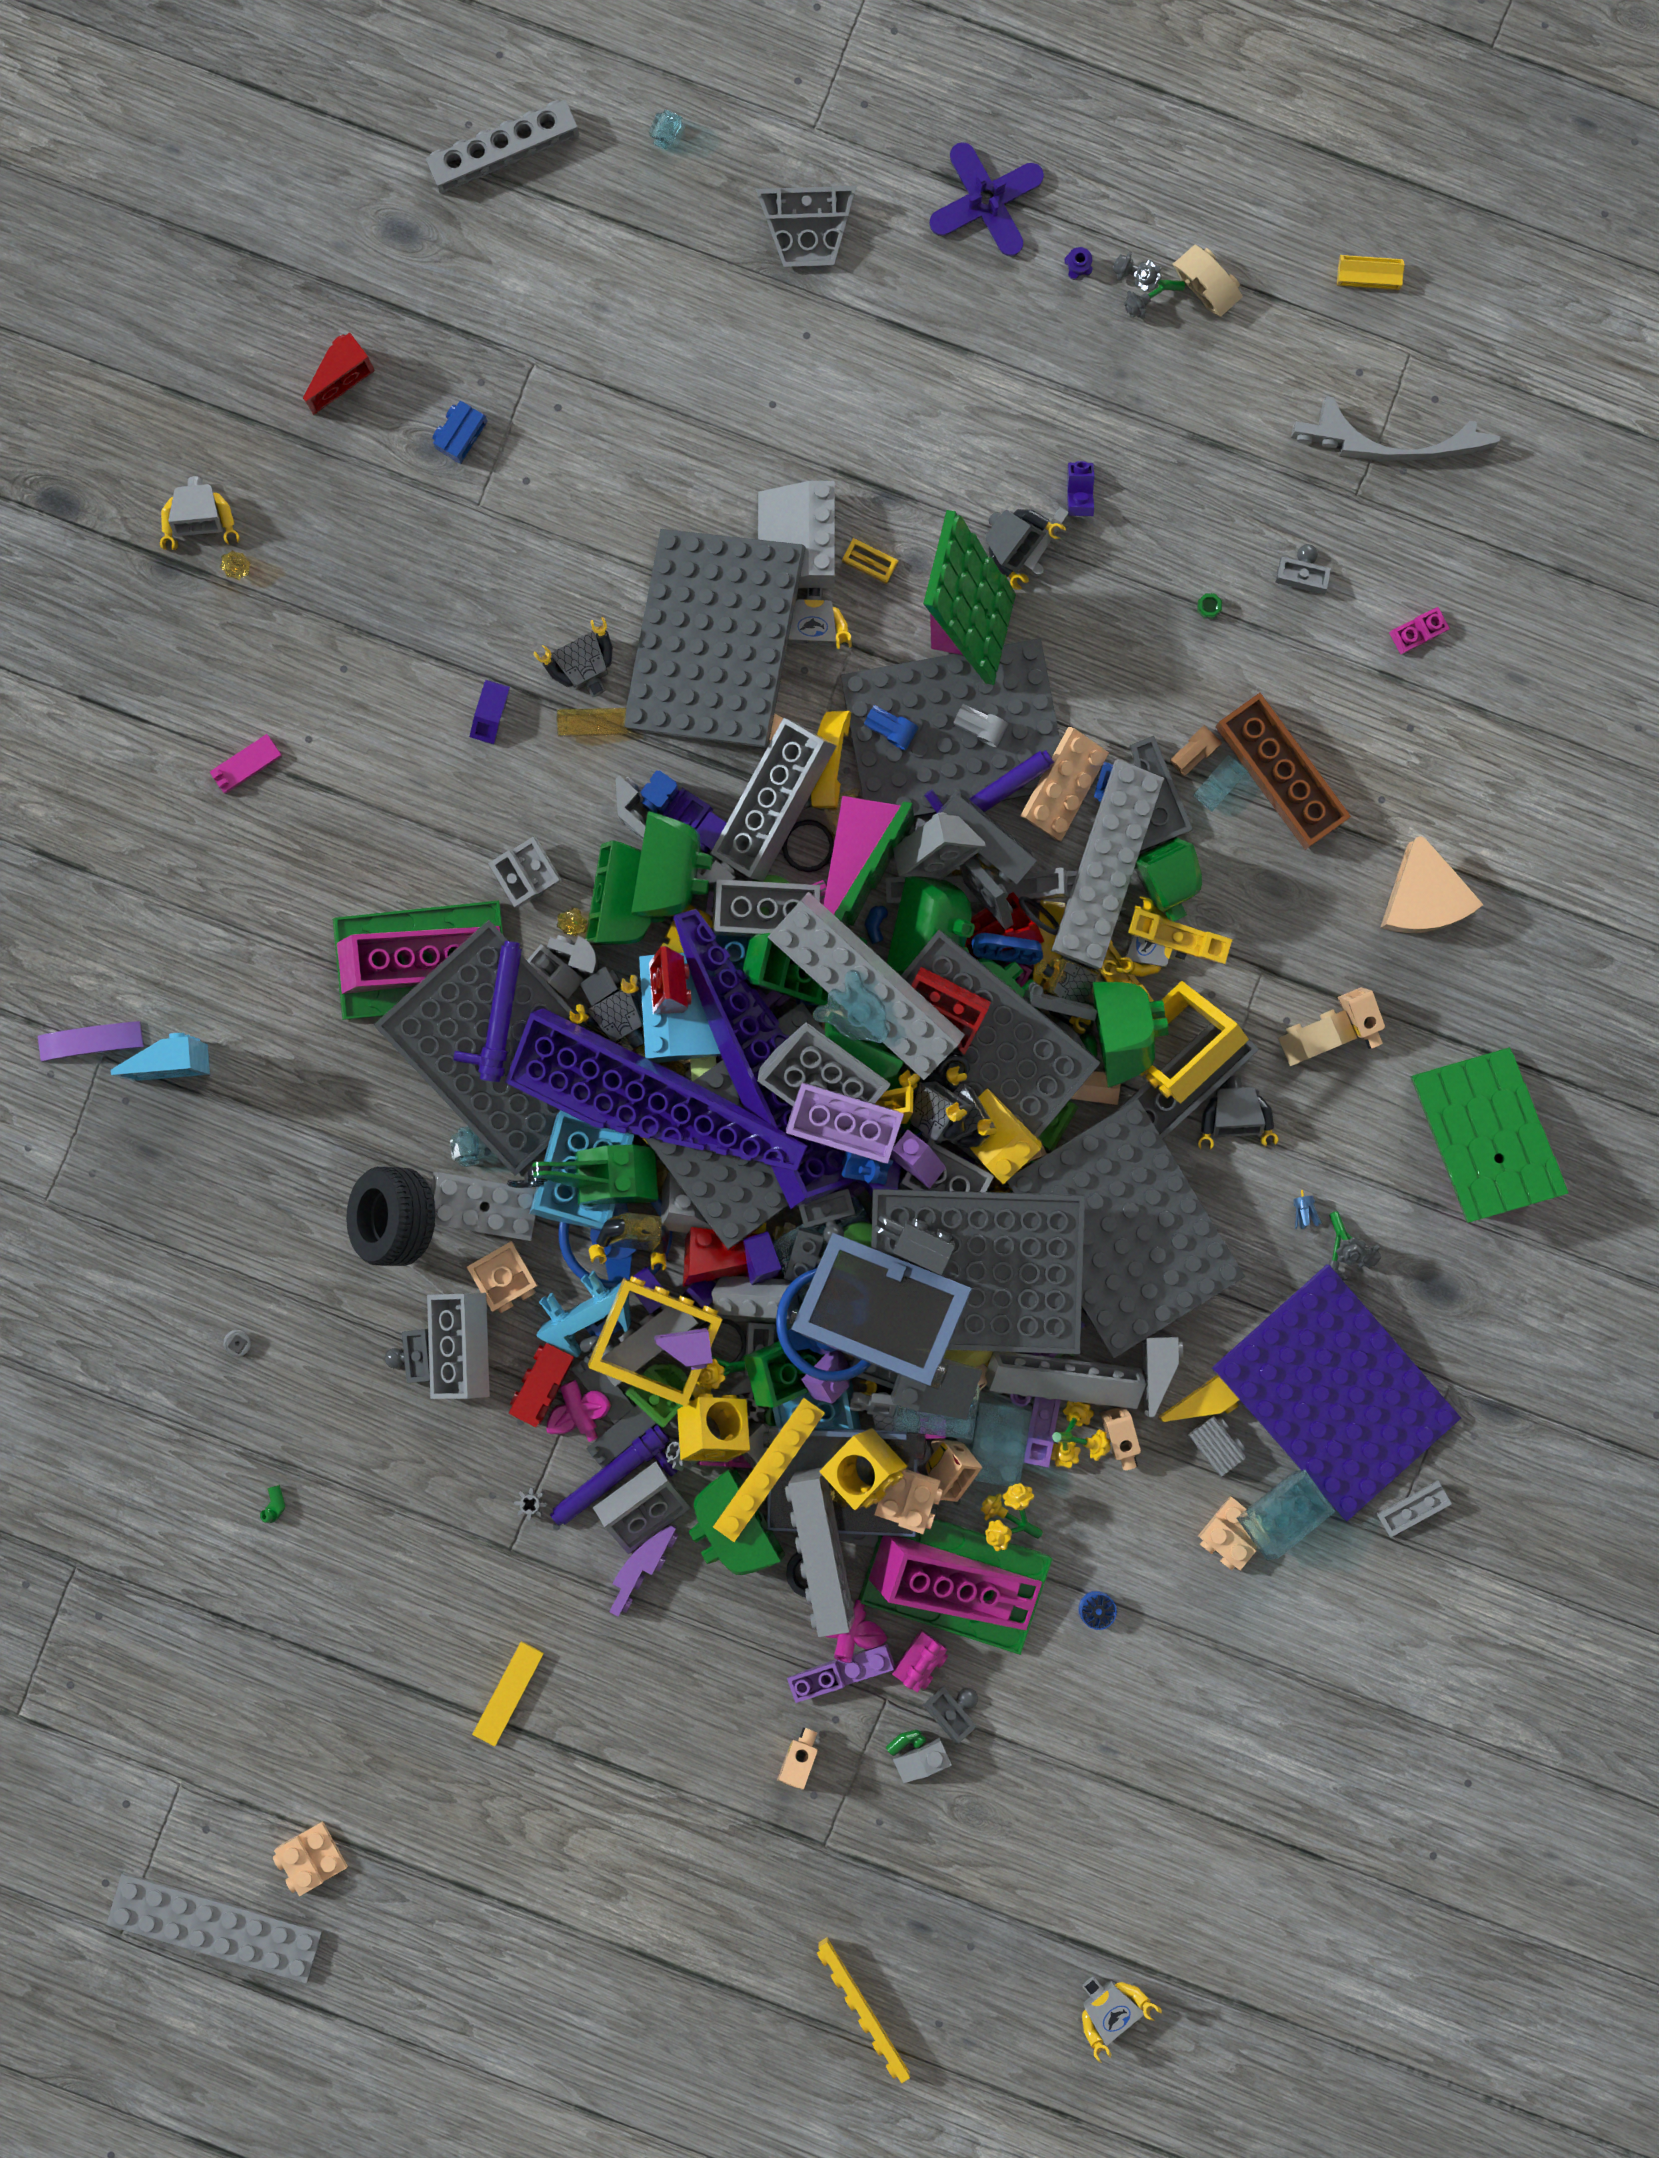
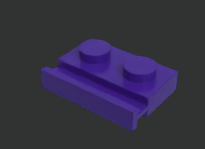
[663,787,713,830]

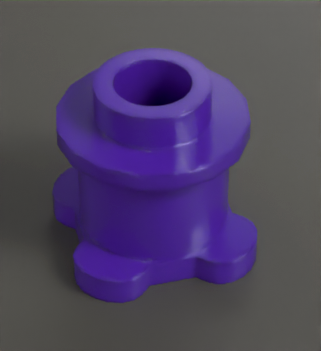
[1064,247,1093,279]

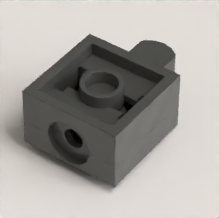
[873,1215,955,1275]

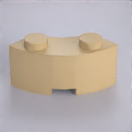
[1173,245,1243,317]
[1278,1009,1357,1066]

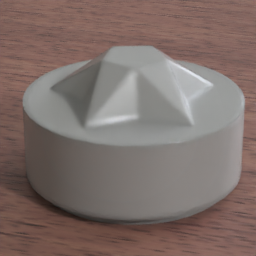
[223,1330,251,1357]

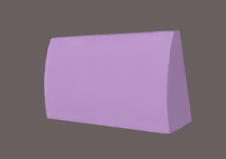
[786,1082,904,1164]

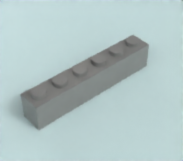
[985,1351,1146,1409]

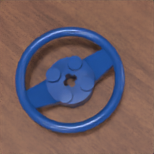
[559,1197,672,1289]
[776,1268,881,1382]

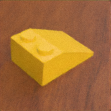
[969,1088,1042,1184]

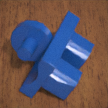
[841,1151,894,1185]

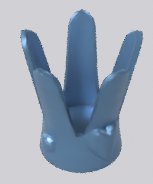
[1293,1190,1322,1229]

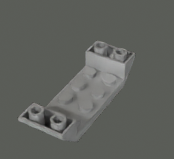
[616,775,736,889]

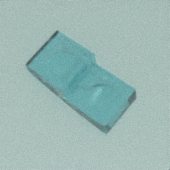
[1193,755,1248,812]

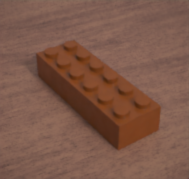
[1215,693,1351,850]

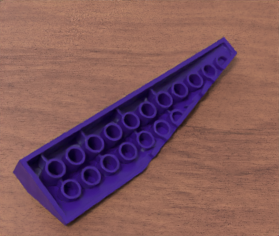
[673,909,860,1209]
[505,1008,808,1171]

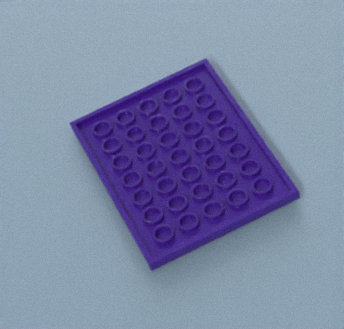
[1212,1264,1461,1522]

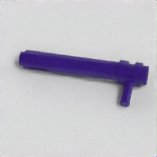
[924,750,1054,813]
[453,941,522,1082]
[550,1424,678,1526]

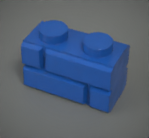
[432,401,488,464]
[641,770,679,814]

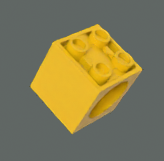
[677,1394,750,1462]
[819,1428,908,1510]

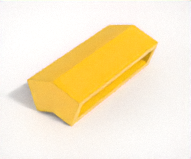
[1337,255,1405,290]

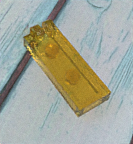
[556,708,627,737]

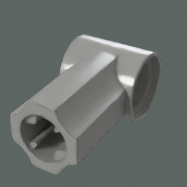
[953,704,1009,748]

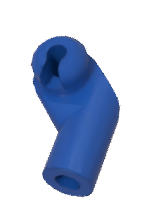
[865,906,888,944]

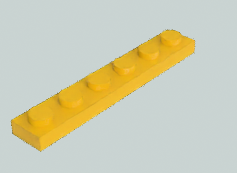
[713,1398,825,1542]
[817,1937,910,2084]

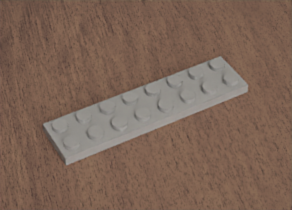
[1051,759,1164,969]
[106,1872,323,1983]

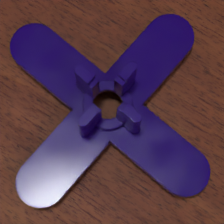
[929,142,1044,256]

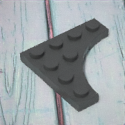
[1129,736,1193,852]

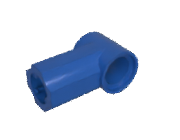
[864,705,919,750]

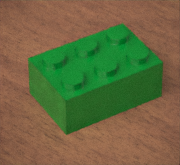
[743,1341,825,1408]

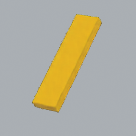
[472,1641,544,1747]

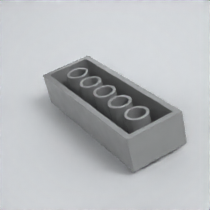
[710,718,836,882]
[785,1467,855,1637]

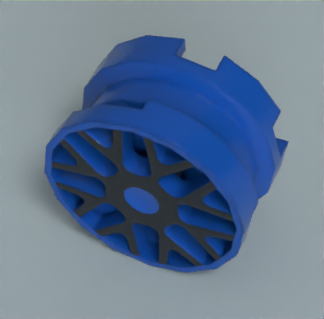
[1078,1591,1117,1630]

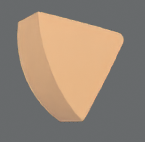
[1381,836,1483,933]

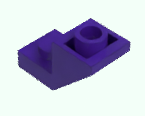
[1067,461,1095,516]
[469,680,510,744]

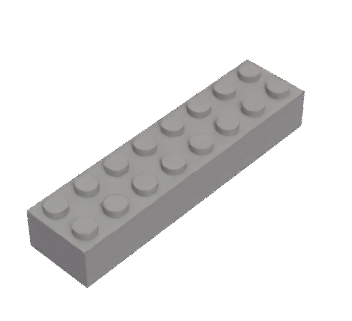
[768,892,964,1080]

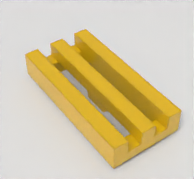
[842,538,899,584]

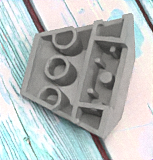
[755,186,857,267]

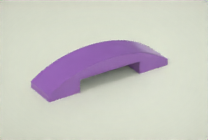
[38,1021,144,1061]
[1023,1397,1061,1468]

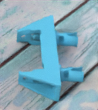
[536,1271,631,1357]

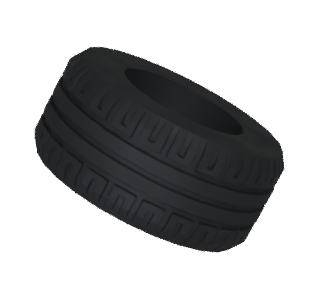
[346,1166,436,1266]

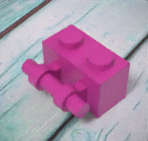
[891,1629,948,1693]

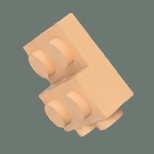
[467,1241,539,1314]
[874,1469,943,1534]
[1198,1496,1271,1571]
[273,1821,348,1896]

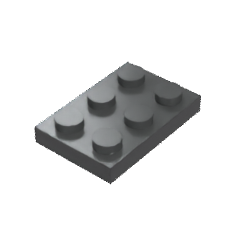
[959,855,1014,930]

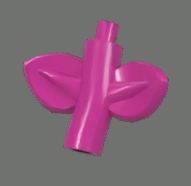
[546,1380,611,1442]
[826,1600,887,1663]

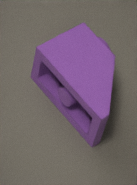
[890,1130,946,1189]
[654,1328,713,1370]
[801,1350,849,1404]

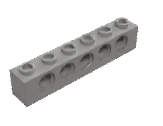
[425,99,579,194]

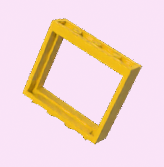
[1140,981,1249,1104]
[588,1276,723,1407]

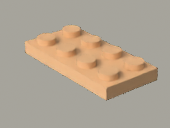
[1020,727,1109,842]

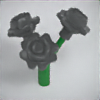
[1113,251,1185,319]
[1316,1211,1381,1281]

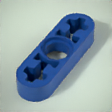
[971,933,1043,965]

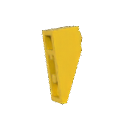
[1158,1375,1239,1422]

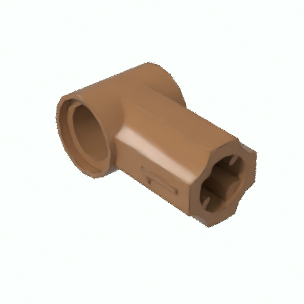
[1170,725,1222,776]

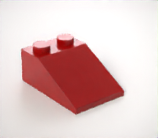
[303,333,375,415]
[649,946,691,1014]

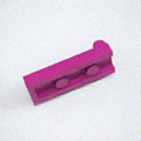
[210,734,282,794]

